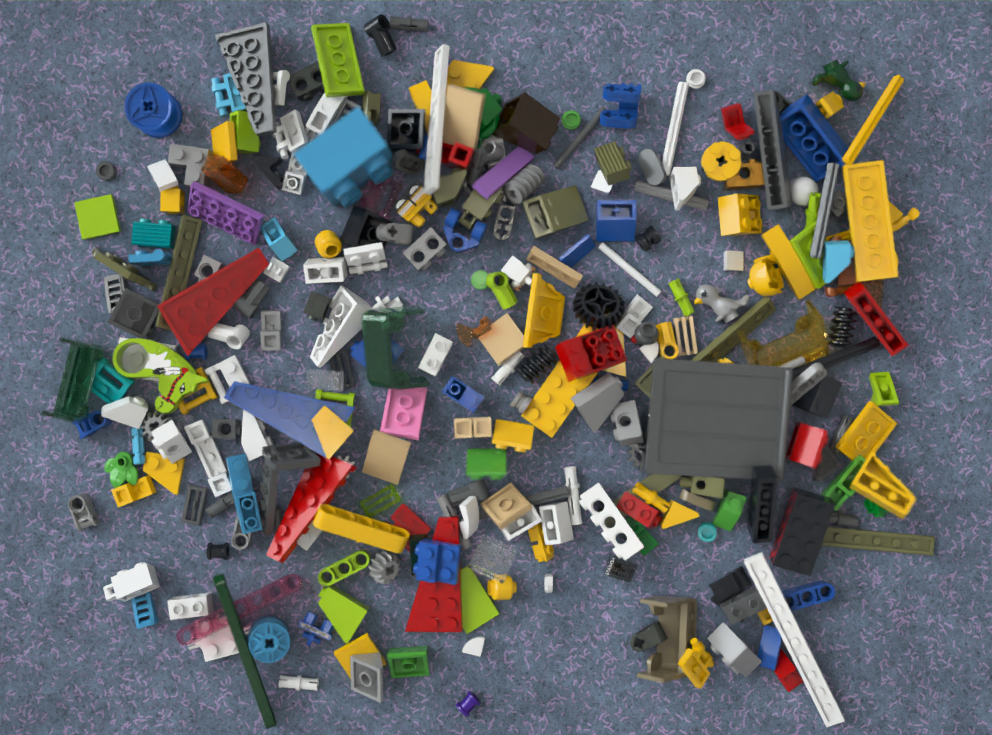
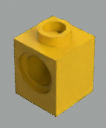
[160,186,185,214]

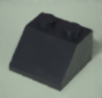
[387,109,425,151]
[340,206,393,249]
[792,376,842,418]

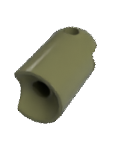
[362,90,381,126]

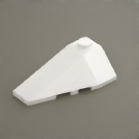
[310,285,374,368]

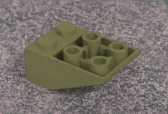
[522,185,589,241]

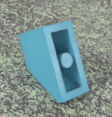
[261,217,298,261]
[823,240,854,283]

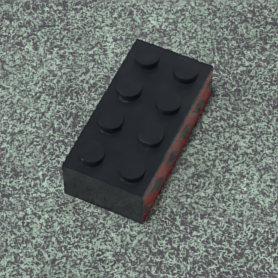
[770,487,835,576]

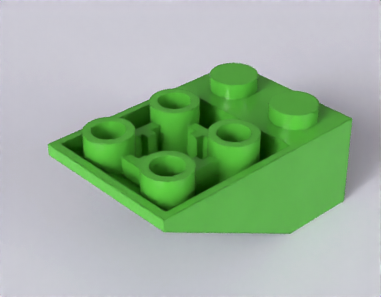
[466,448,506,479]

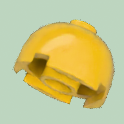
[748,257,784,297]

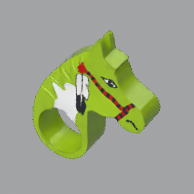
[113,338,209,414]

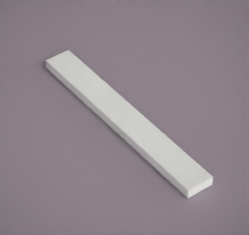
[424,44,449,195]

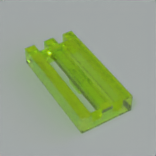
[359,483,402,518]

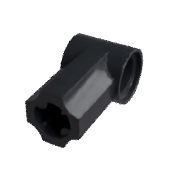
[364,14,397,57]

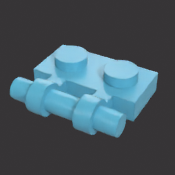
[211,73,247,117]

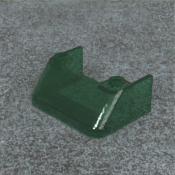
[361,305,430,390]
[41,338,104,422]

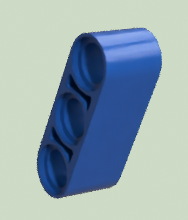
[782,580,835,611]

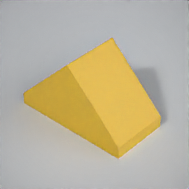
[659,499,699,529]

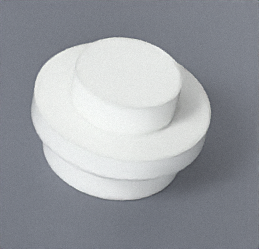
[686,69,706,89]

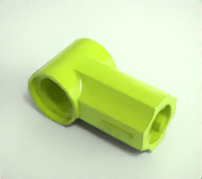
[486,272,518,310]

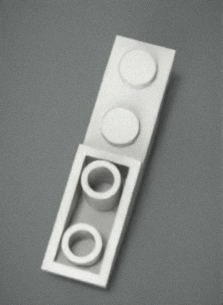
[305,92,348,143]

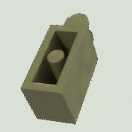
[459,187,504,230]

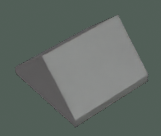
[350,652,383,703]

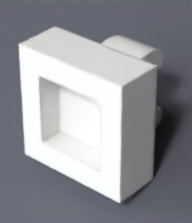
[263,257,290,283]

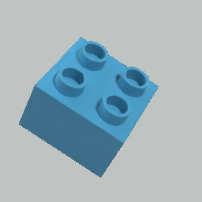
[293,107,394,208]

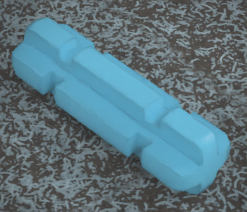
[132,428,145,465]

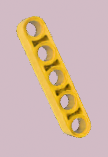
[313,504,410,553]

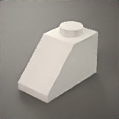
[669,167,701,210]
[101,396,148,429]
[501,504,542,541]

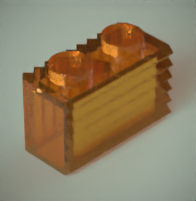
[201,156,249,194]

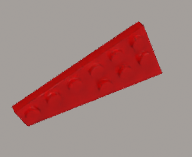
[157,248,269,356]
[266,451,357,563]
[405,516,463,632]

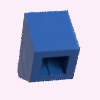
[442,376,484,413]

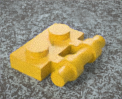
[678,638,714,689]

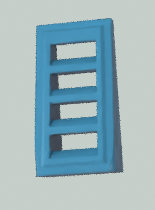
[131,591,159,629]

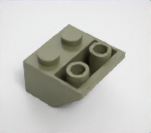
[433,168,468,210]

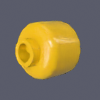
[314,230,342,259]
[487,575,517,600]

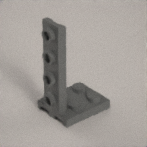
[259,443,320,535]

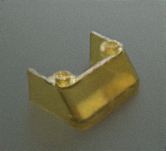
[738,300,829,369]

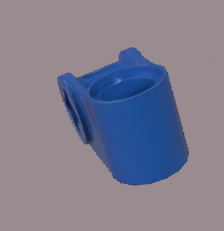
[72,410,113,439]

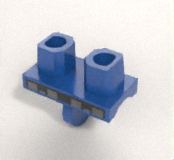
[298,611,334,646]

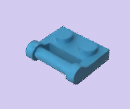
[129,249,172,266]

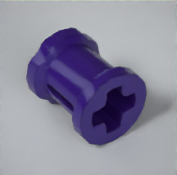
[456,691,481,717]

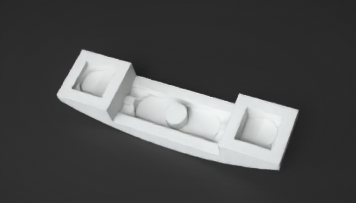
[184,419,231,497]

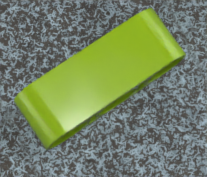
[318,549,371,586]

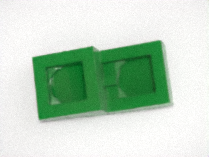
[625,516,659,557]

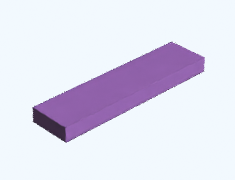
[472,147,534,200]

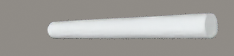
[598,242,661,297]

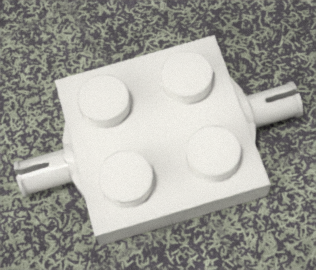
[188,616,251,662]

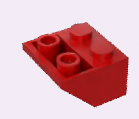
[785,422,829,468]

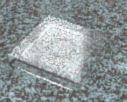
[468,533,517,583]

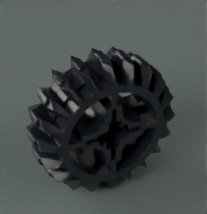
[573,281,625,331]

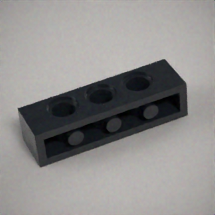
[747,465,778,543]

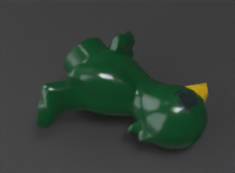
[812,60,866,101]

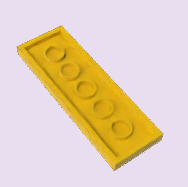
[842,160,898,282]
[521,324,599,438]

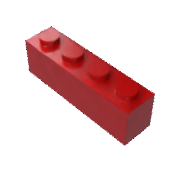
[843,282,908,357]

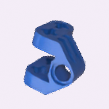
[599,83,641,129]
[443,208,487,253]

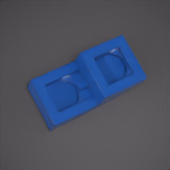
[757,625,783,671]

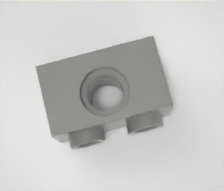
[610,400,644,447]

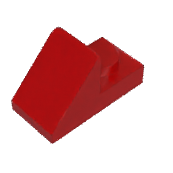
[773,648,804,692]

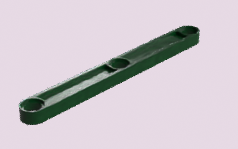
[213,573,277,729]

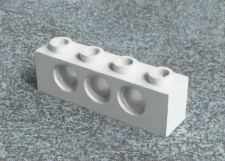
[579,483,644,560]

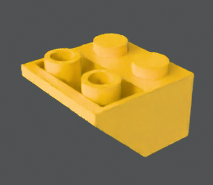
[718,194,762,236]
[492,419,534,453]

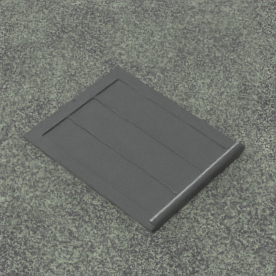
[645,358,793,481]

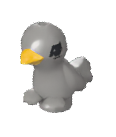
[694,284,749,323]

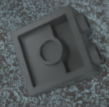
[107,288,160,339]

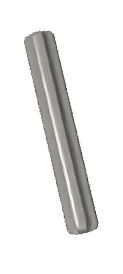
[634,181,709,210]

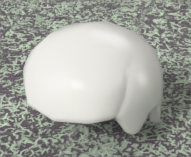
[790,176,819,206]

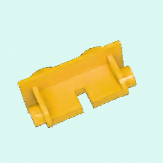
[528,522,554,562]

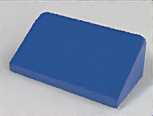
[558,234,595,268]

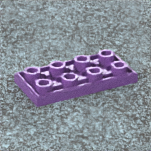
[187,181,264,245]

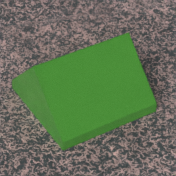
[387,646,430,678]

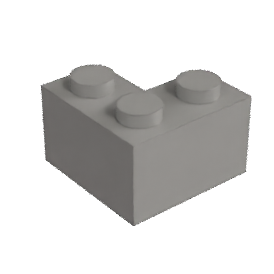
[168,144,213,188]
[707,622,762,678]

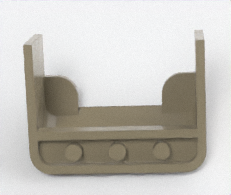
[637,596,697,683]

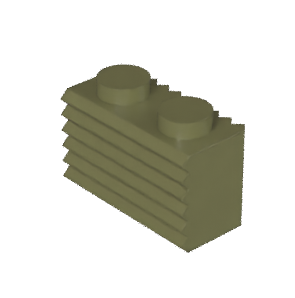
[594,141,632,186]

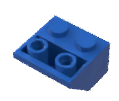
[596,200,636,242]

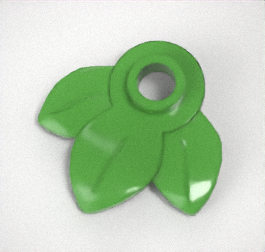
[104,452,138,488]

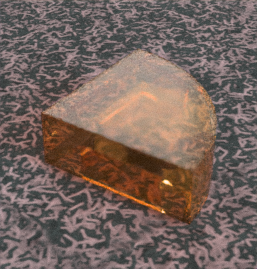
[472,316,492,339]
[456,323,475,347]

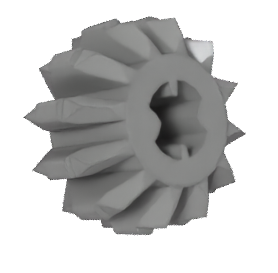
[140,410,172,441]
[368,550,402,585]

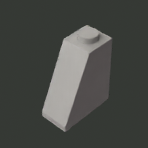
[571,372,625,433]

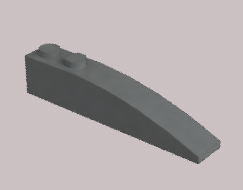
[754,90,793,210]

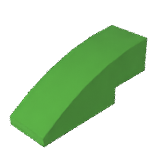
[821,455,866,512]

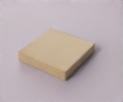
[476,313,525,366]
[480,483,533,530]

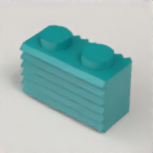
[131,219,176,249]

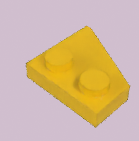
[312,405,354,459]
[143,451,185,495]

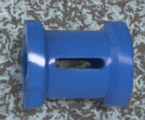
[185,343,208,361]

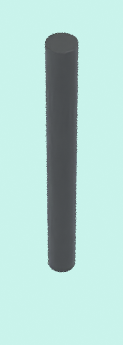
[553,107,607,169]

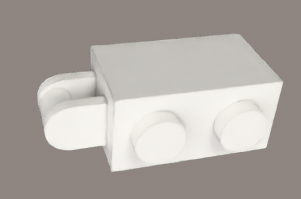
[103,562,160,602]

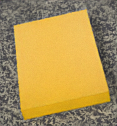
[835,401,898,461]

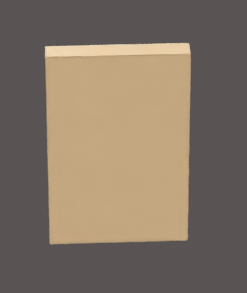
[442,84,485,152]
[362,430,411,485]

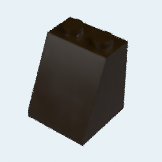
[492,92,560,154]

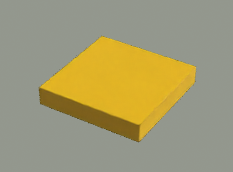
[211,121,237,168]
[334,633,387,679]

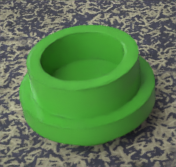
[562,110,581,130]
[471,270,488,290]

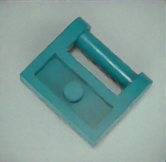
[84,357,135,404]

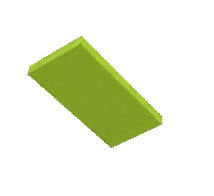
[311,23,365,98]

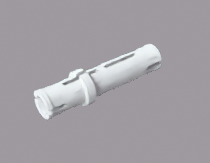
[564,466,583,525]

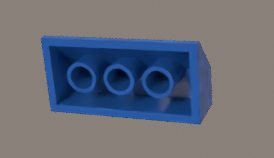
[779,94,849,182]

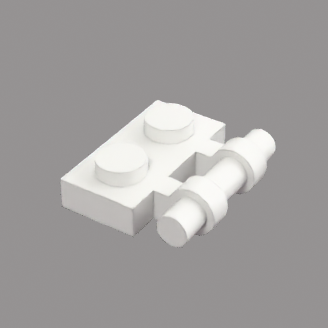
[273,110,308,159]
[344,242,388,275]

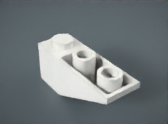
[241,409,274,461]

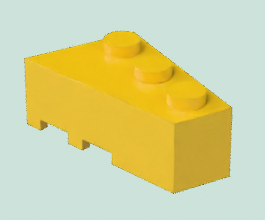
[849,451,916,519]

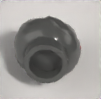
[631,322,659,346]

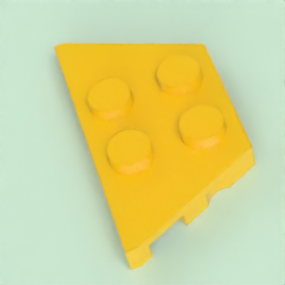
[431,60,494,98]
[523,273,565,348]

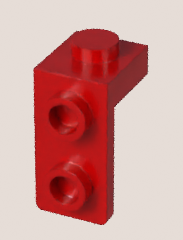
[720,103,755,140]
[616,492,662,529]

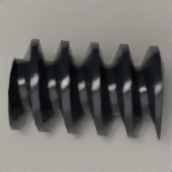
[826,306,858,348]
[515,344,558,384]

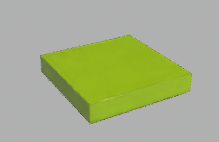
[74,194,121,240]

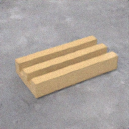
[673,316,698,356]

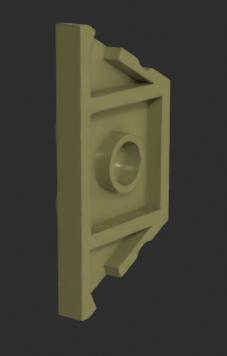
[91,246,158,291]

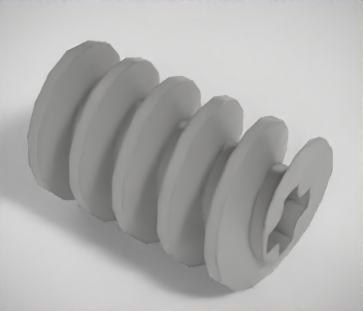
[504,164,545,204]

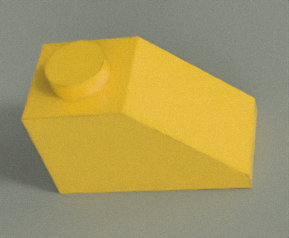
[815,91,844,119]

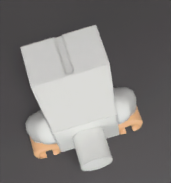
[501,255,535,291]

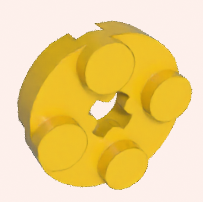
[701,142,741,182]

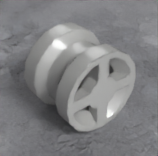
[509,390,532,414]

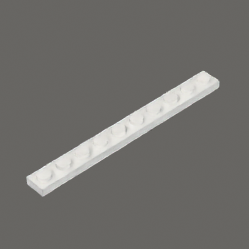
[744,552,845,727]

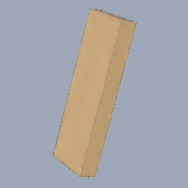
[526,246,583,288]

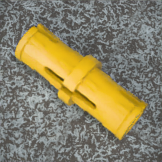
[632,482,671,513]

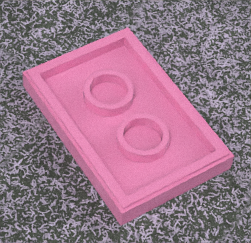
[380,383,428,440]

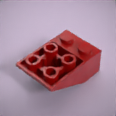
[555,324,628,383]

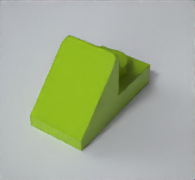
[869,372,899,406]

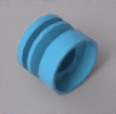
[248,615,290,663]

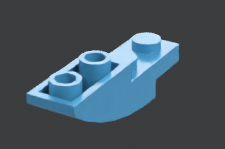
[226,453,263,534]

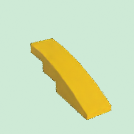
[760,224,815,300]

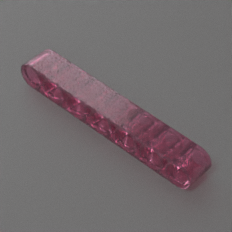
[176,573,303,645]

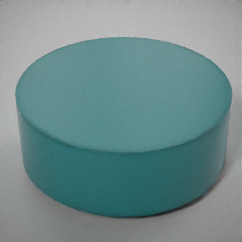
[698,522,717,542]

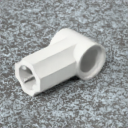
[208,323,250,349]

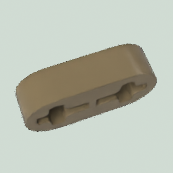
[679,489,716,512]

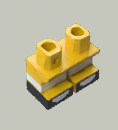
[391,180,438,228]

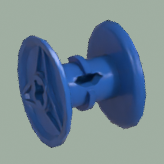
[124,82,182,138]

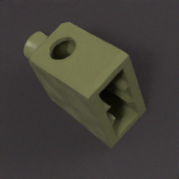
[680,475,725,498]

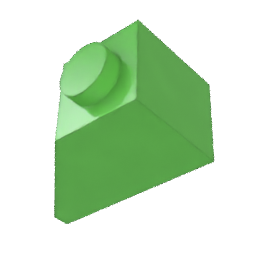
[712,489,747,531]

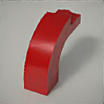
[416,142,474,170]

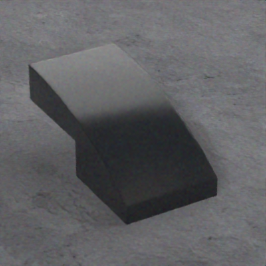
[709,566,751,603]

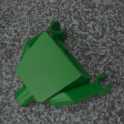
[445,87,502,148]

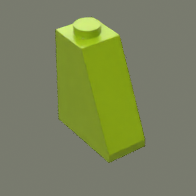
[318,585,370,644]

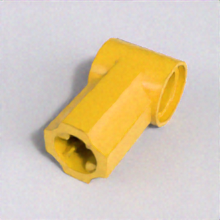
[655,322,679,359]

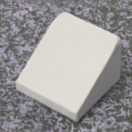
[590,170,613,195]
[724,251,743,271]

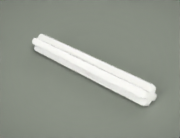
[662,82,689,176]

